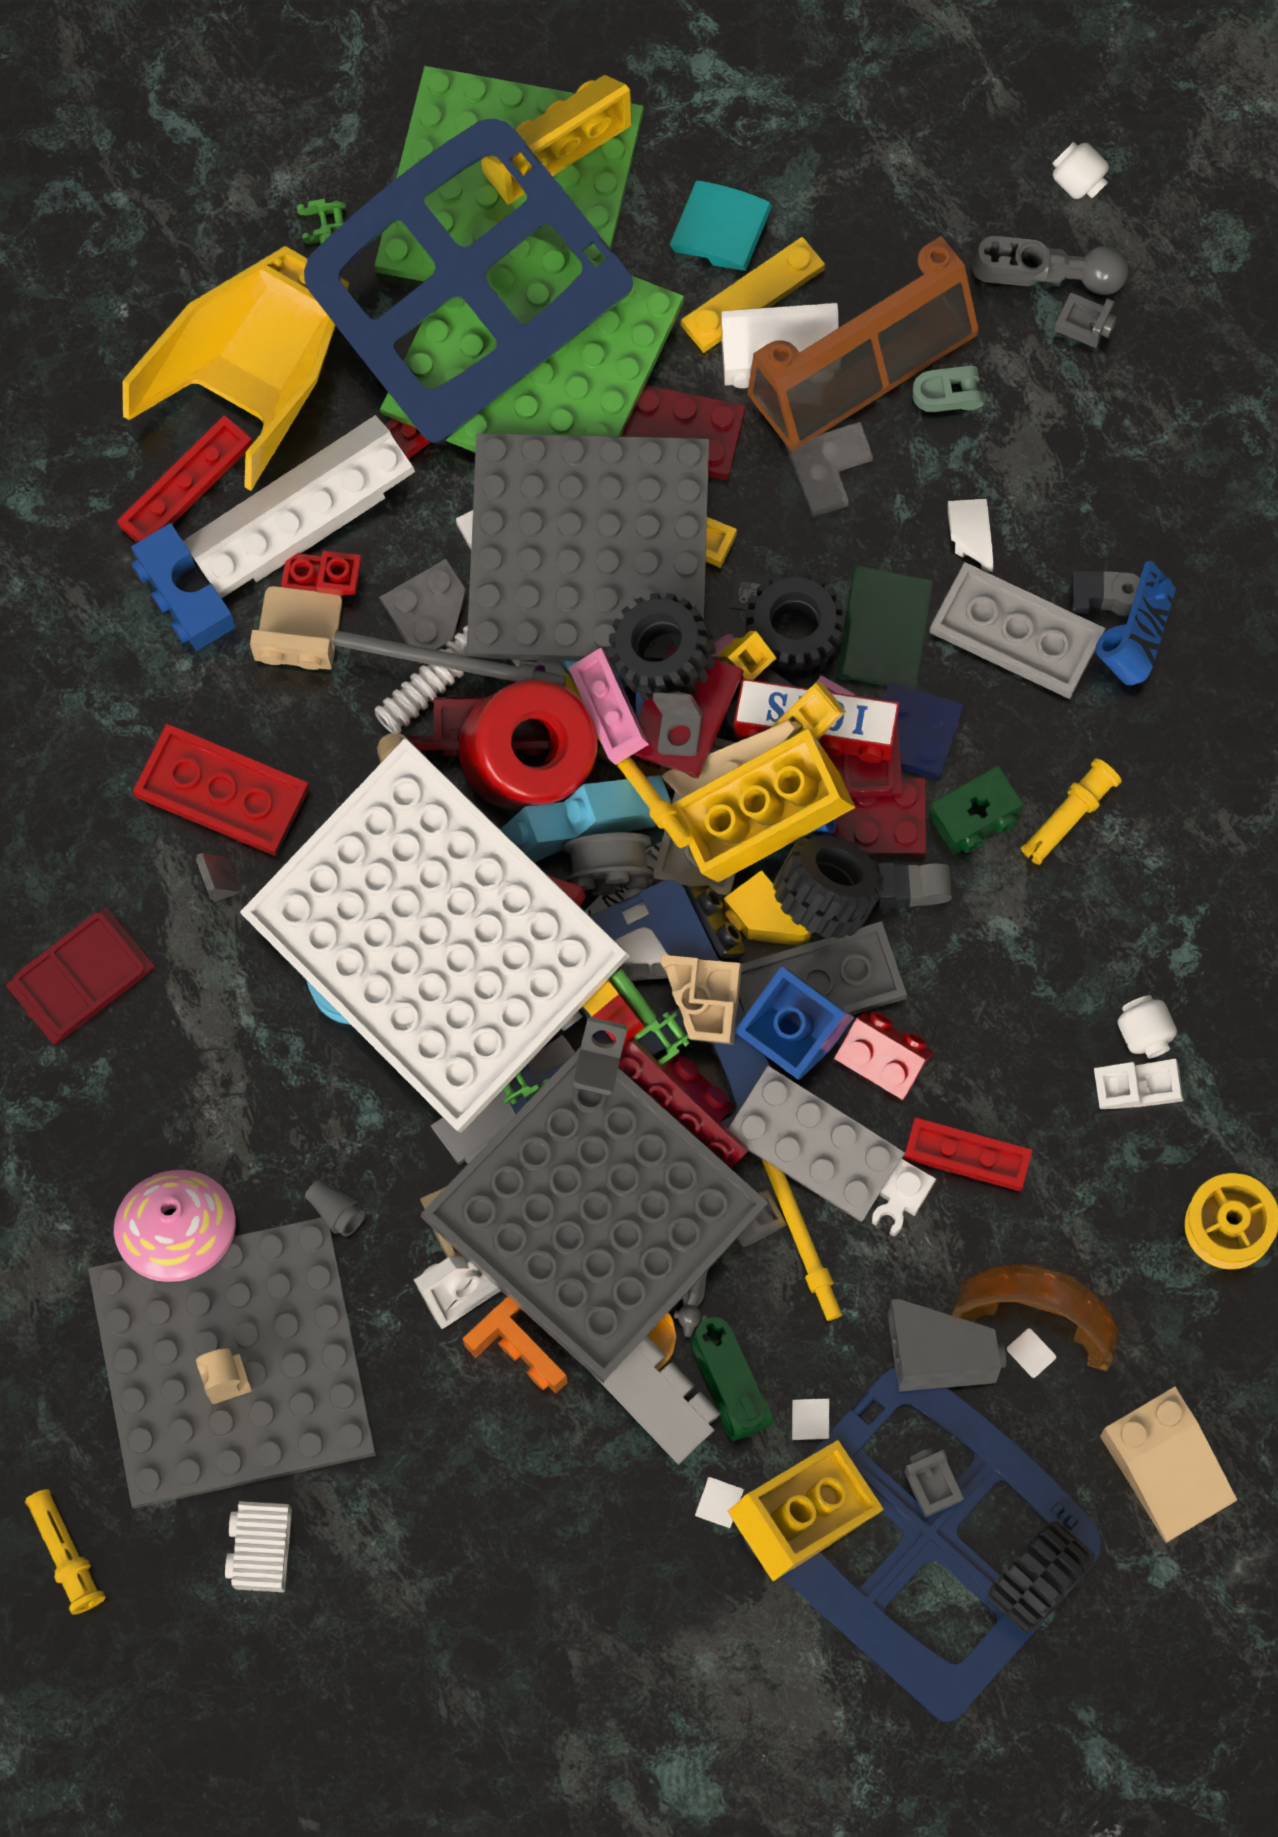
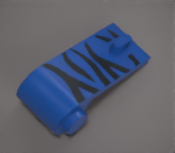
[1095,561,1176,685]

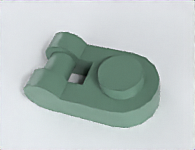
[912,366,984,412]

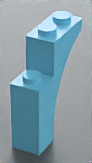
[500,775,671,863]

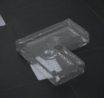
[787,422,873,517]

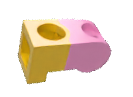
[712,631,776,683]

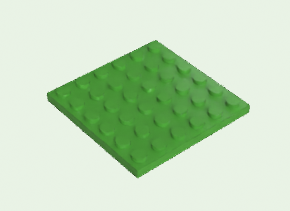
[374,66,644,282]
[380,213,684,453]

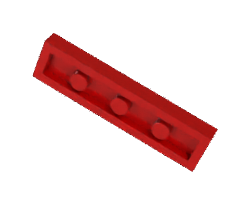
[117,415,253,543]

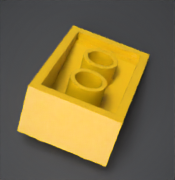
[727,1440,884,1581]

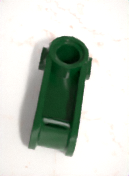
[691,1317,773,1441]

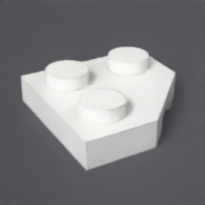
[414,1256,501,1329]

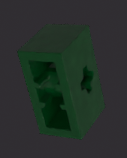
[929,766,1023,855]

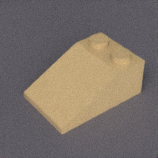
[1100,1387,1237,1543]

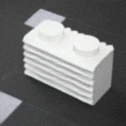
[225,1501,292,1592]

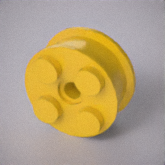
[1185,1173,1278,1269]

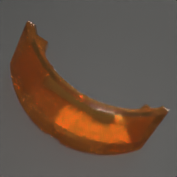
[952,1264,1119,1371]

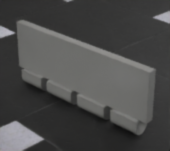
[431,1035,575,1165]
[597,1336,720,1465]

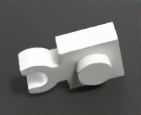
[872,1159,936,1236]

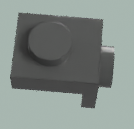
[1054,293,1117,348]
[904,1448,964,1518]

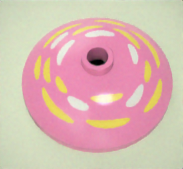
[114,1170,236,1282]

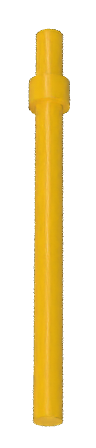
[561,673,691,848]
[761,1159,842,1321]

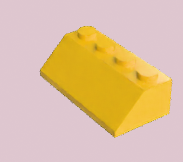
[481,75,631,205]
[671,729,855,883]

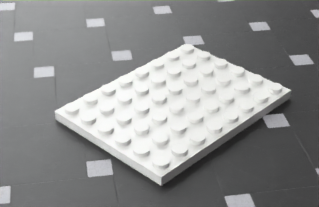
[240,738,630,1133]

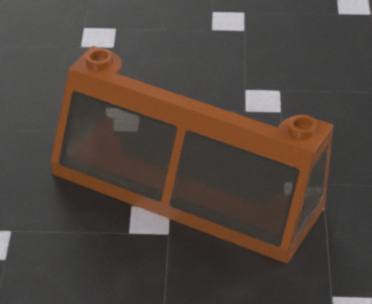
[748,236,978,452]

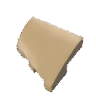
[661,955,742,1045]

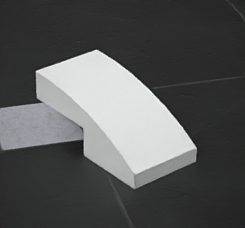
[1094,1059,1184,1109]

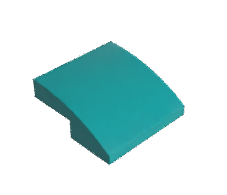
[670,180,772,271]

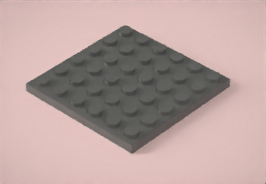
[467,433,709,662]
[421,1048,768,1383]
[88,1217,376,1509]

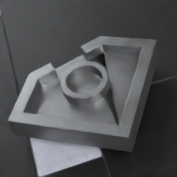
[379,559,467,664]

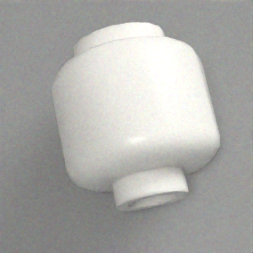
[1052,142,1109,199]
[1118,995,1177,1058]

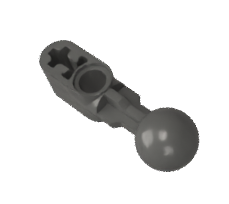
[972,236,1128,295]

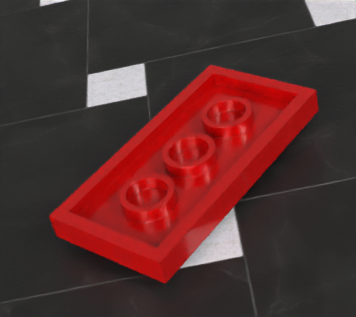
[133,724,310,856]

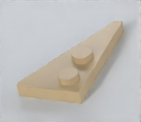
[662,721,802,798]

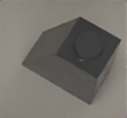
[887,1299,1006,1392]

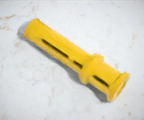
[1021,758,1122,865]
[25,1489,105,1615]

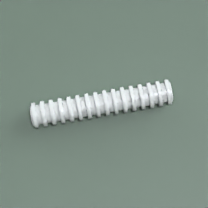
[374,625,468,733]

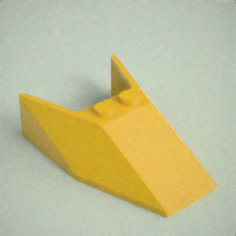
[123,246,349,491]

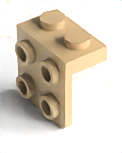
[250,586,342,670]

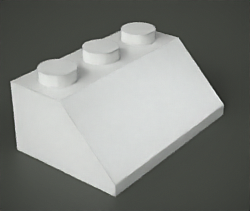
[721,303,840,388]

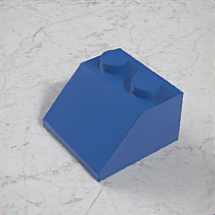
[734,966,854,1080]

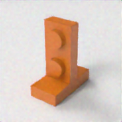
[462,1296,568,1394]

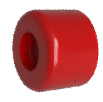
[459,679,598,812]

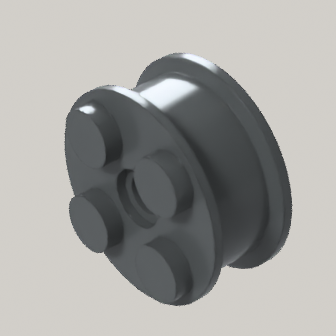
[563,833,654,896]

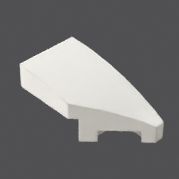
[948,499,993,572]

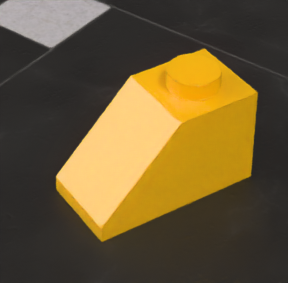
[724,870,811,946]

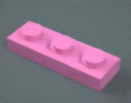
[568,648,649,765]

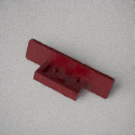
[405,697,550,756]
[618,1038,748,1169]

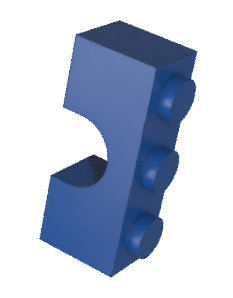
[131,523,236,651]

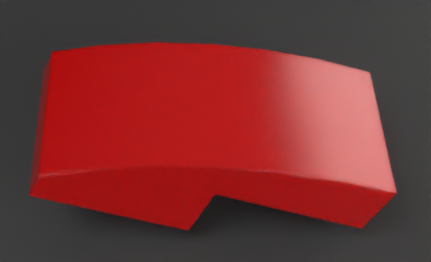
[281,551,362,596]

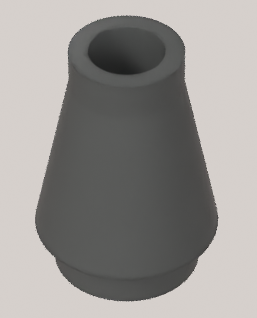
[305,1180,365,1237]

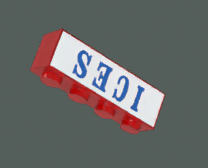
[734,679,899,763]

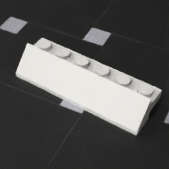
[183,415,415,599]

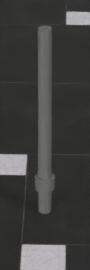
[333,630,566,687]

